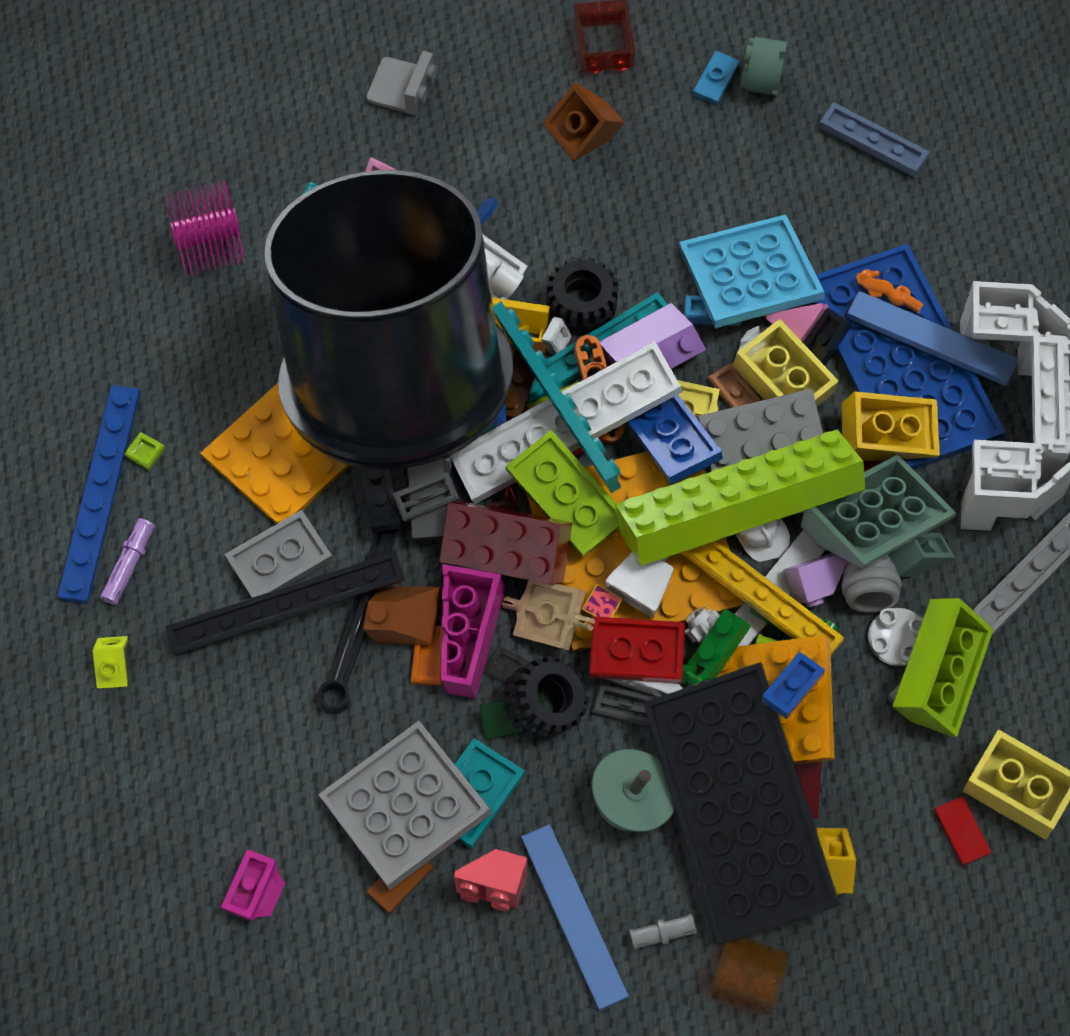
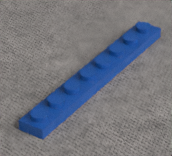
[57,385,141,604]

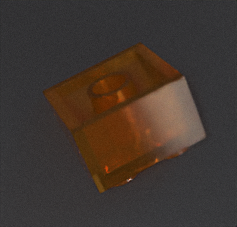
[710,937,790,1014]

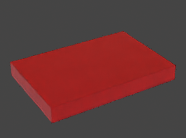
[589,616,685,684]

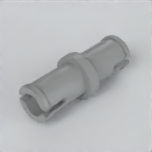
[630,914,697,950]

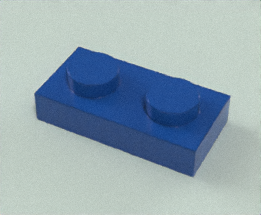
[761,651,825,719]

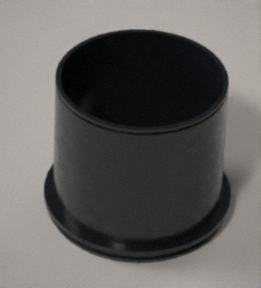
[265,170,514,469]

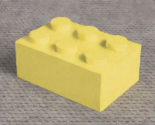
[733,319,839,406]
[963,729,1070,840]

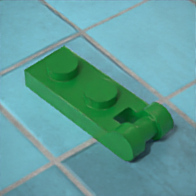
[682,608,751,686]

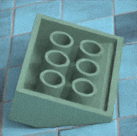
[801,454,956,568]

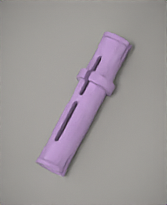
[100,518,155,606]

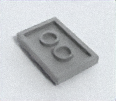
[225,510,333,598]

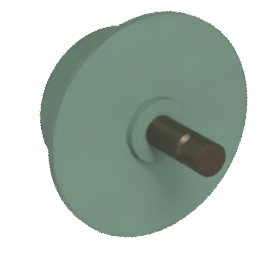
[592,749,675,832]

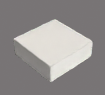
[541,317,572,355]

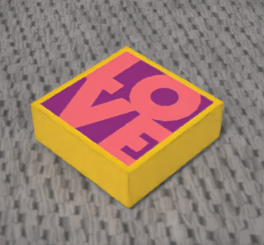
[582,584,623,618]

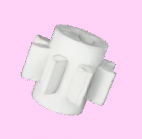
[685,607,720,643]

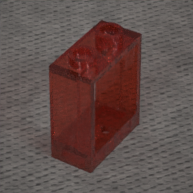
[574,0,635,73]

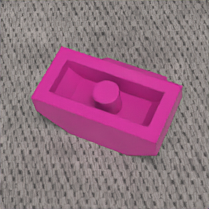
[221,849,285,921]

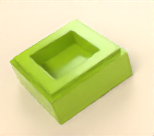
[124,432,165,471]

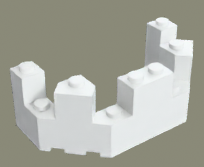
[960,281,1070,531]

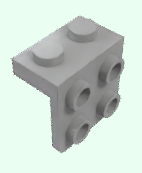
[367,51,437,116]

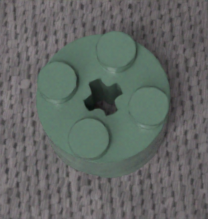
[740,36,787,96]

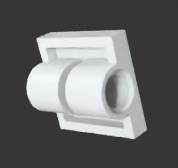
[483,235,527,300]

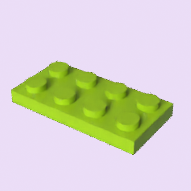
[505,430,619,558]

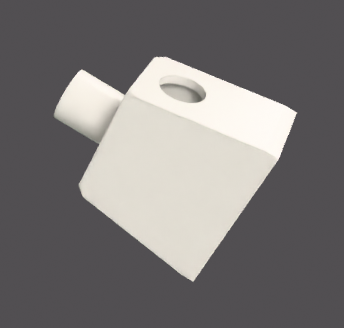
[604,552,674,619]

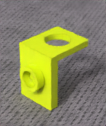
[93,636,128,689]

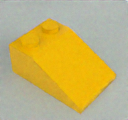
[841,392,940,461]

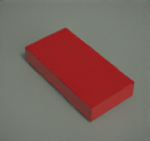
[934,797,992,867]

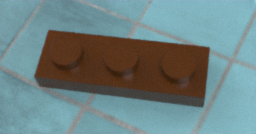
[506,341,547,421]

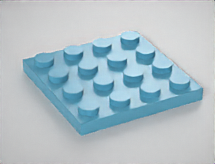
[679,214,824,328]

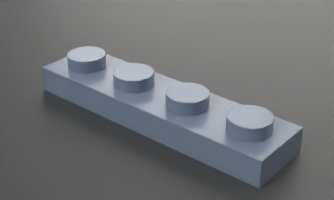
[819,102,930,177]

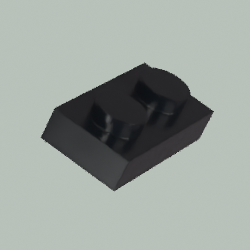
[803,307,853,366]

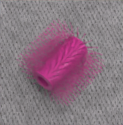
[165,181,245,277]

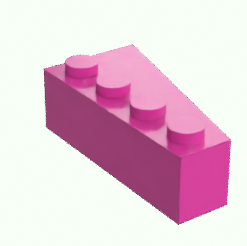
[441,564,506,699]

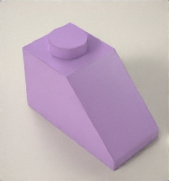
[783,553,848,607]

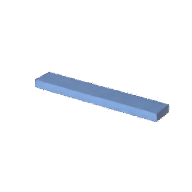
[846,291,1019,386]
[521,824,629,1011]

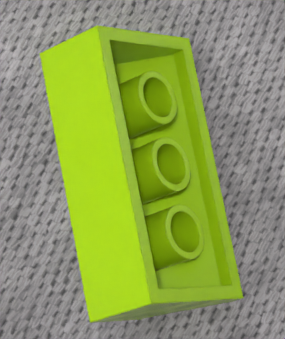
[892,598,994,737]

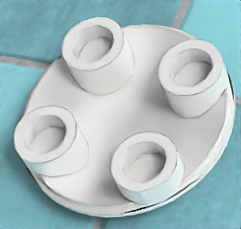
[868,608,923,666]

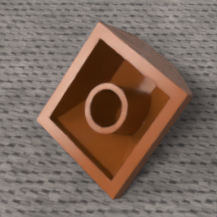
[543,82,625,161]
[363,586,442,645]

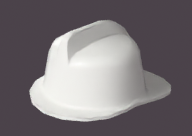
[735,518,790,562]

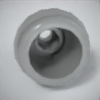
[841,555,902,613]

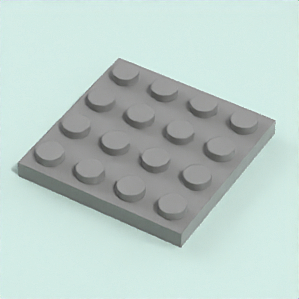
[697,389,823,517]
[318,721,492,890]

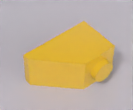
[816,828,856,895]

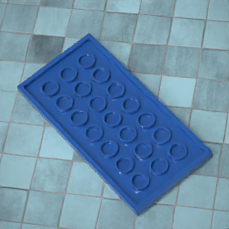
[812,243,1006,470]

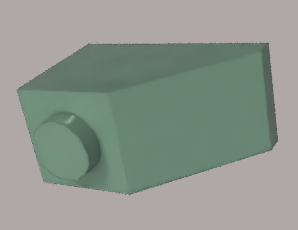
[888,532,955,577]

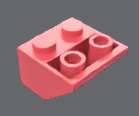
[454,849,528,912]

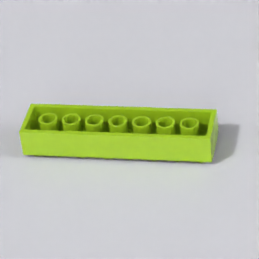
[615,429,866,566]

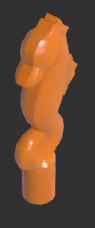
[856,269,924,314]

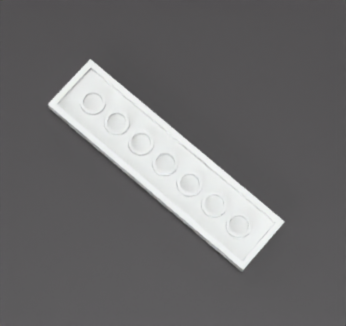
[450,341,683,504]

